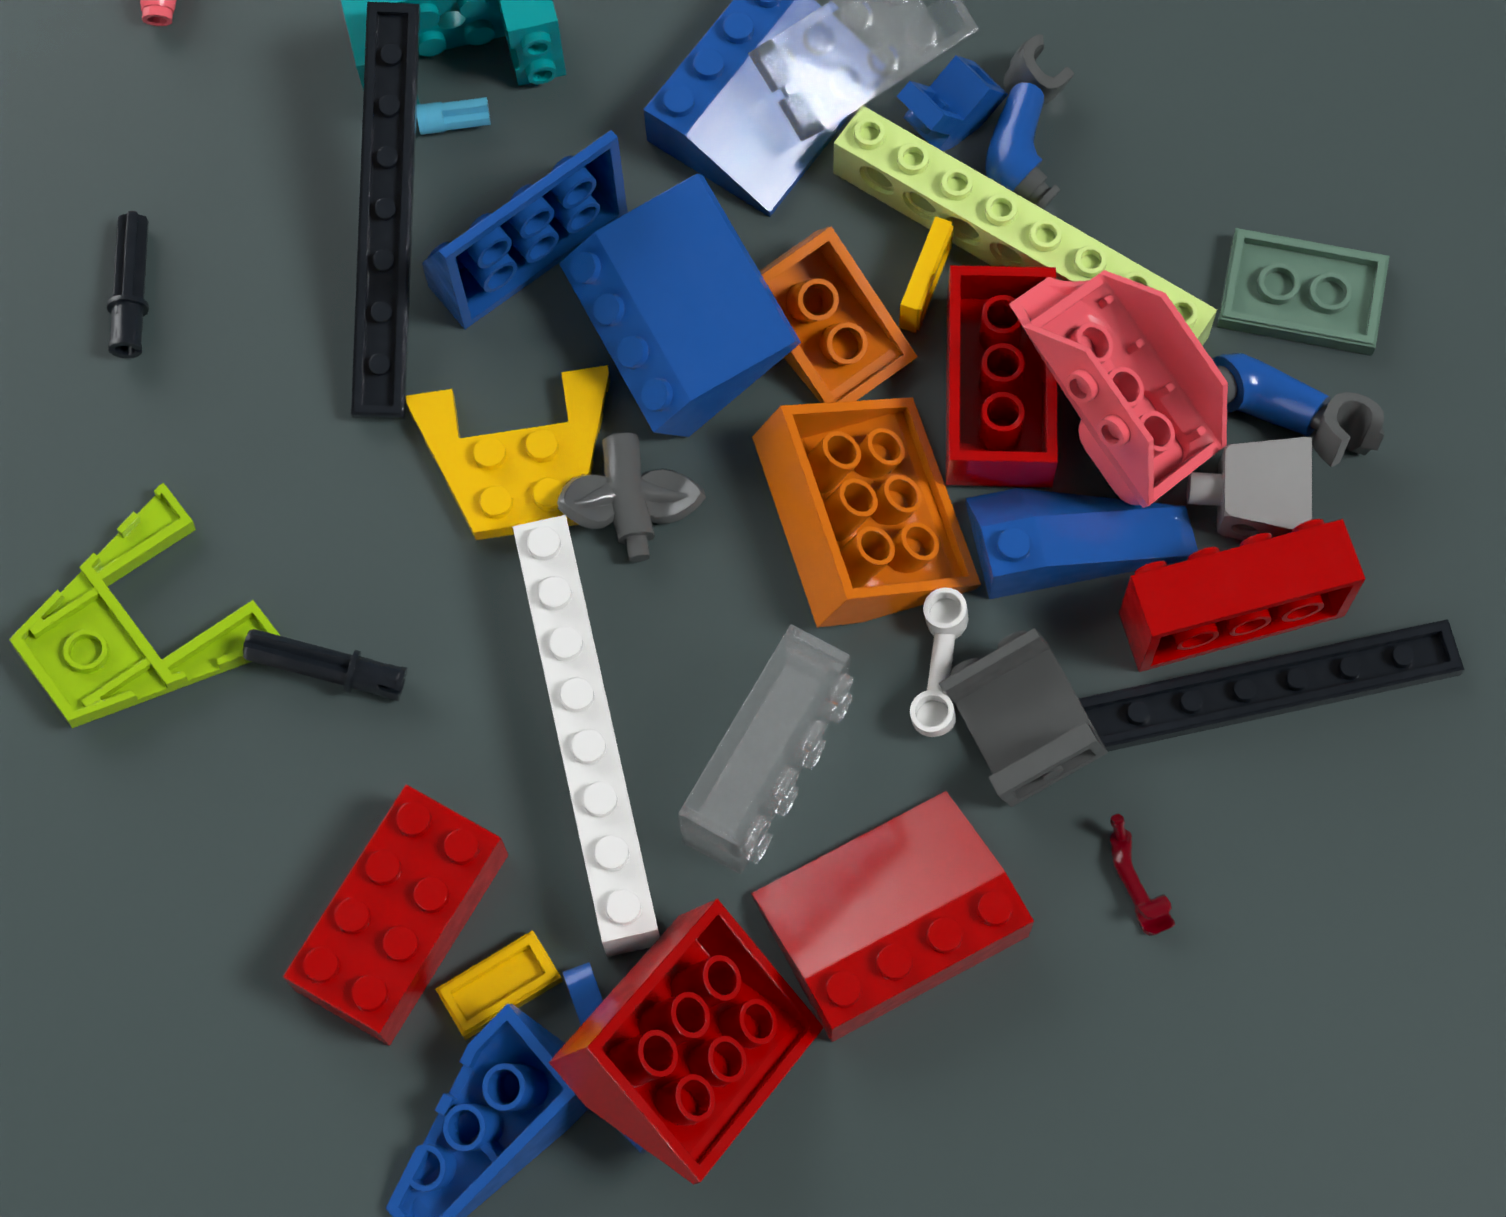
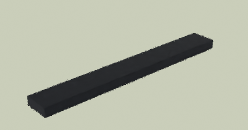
[351,2,421,419]
[1079,619,1465,752]

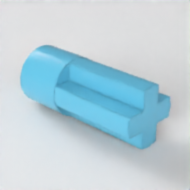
[417,97,491,135]

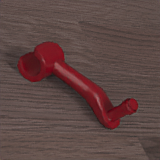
[1110,814,1175,936]

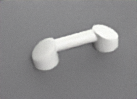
[910,587,969,737]

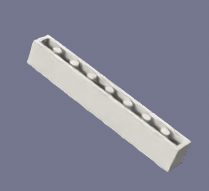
[513,515,660,957]

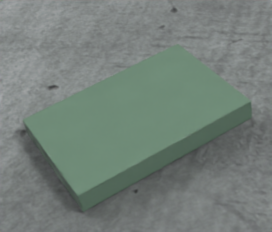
[1217,228,1390,356]

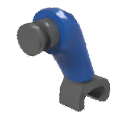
[985,34,1075,209]
[1212,353,1384,467]

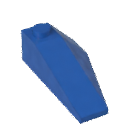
[965,488,1198,600]
[386,1004,588,1217]

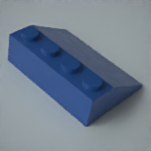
[643,0,885,217]
[422,130,628,329]
[559,173,801,437]

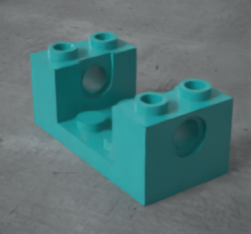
[341,0,567,104]

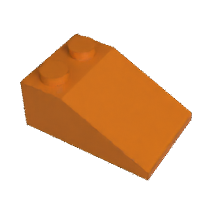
[760,226,918,403]

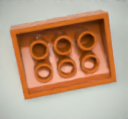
[752,397,981,628]

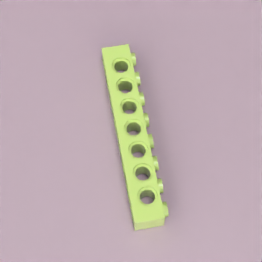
[833,105,1217,346]

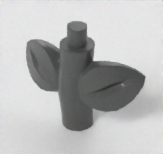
[557,432,706,562]

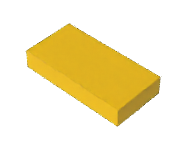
[899,216,954,333]
[435,930,563,1041]

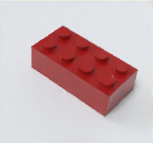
[946,265,1058,487]
[1119,519,1366,672]
[283,784,508,1046]

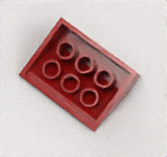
[751,791,1034,1042]
[549,898,824,1185]

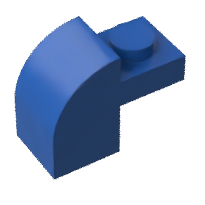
[897,55,1008,151]

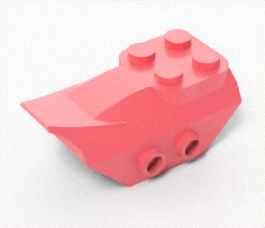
[1009,270,1228,508]

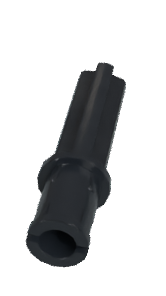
[106,211,149,358]
[242,629,408,701]

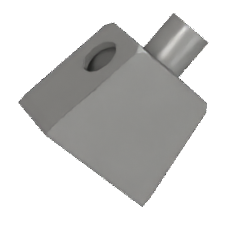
[1187,437,1312,540]

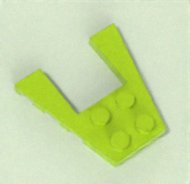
[9,482,280,728]

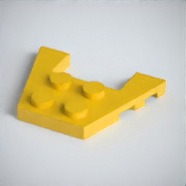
[406,365,610,540]

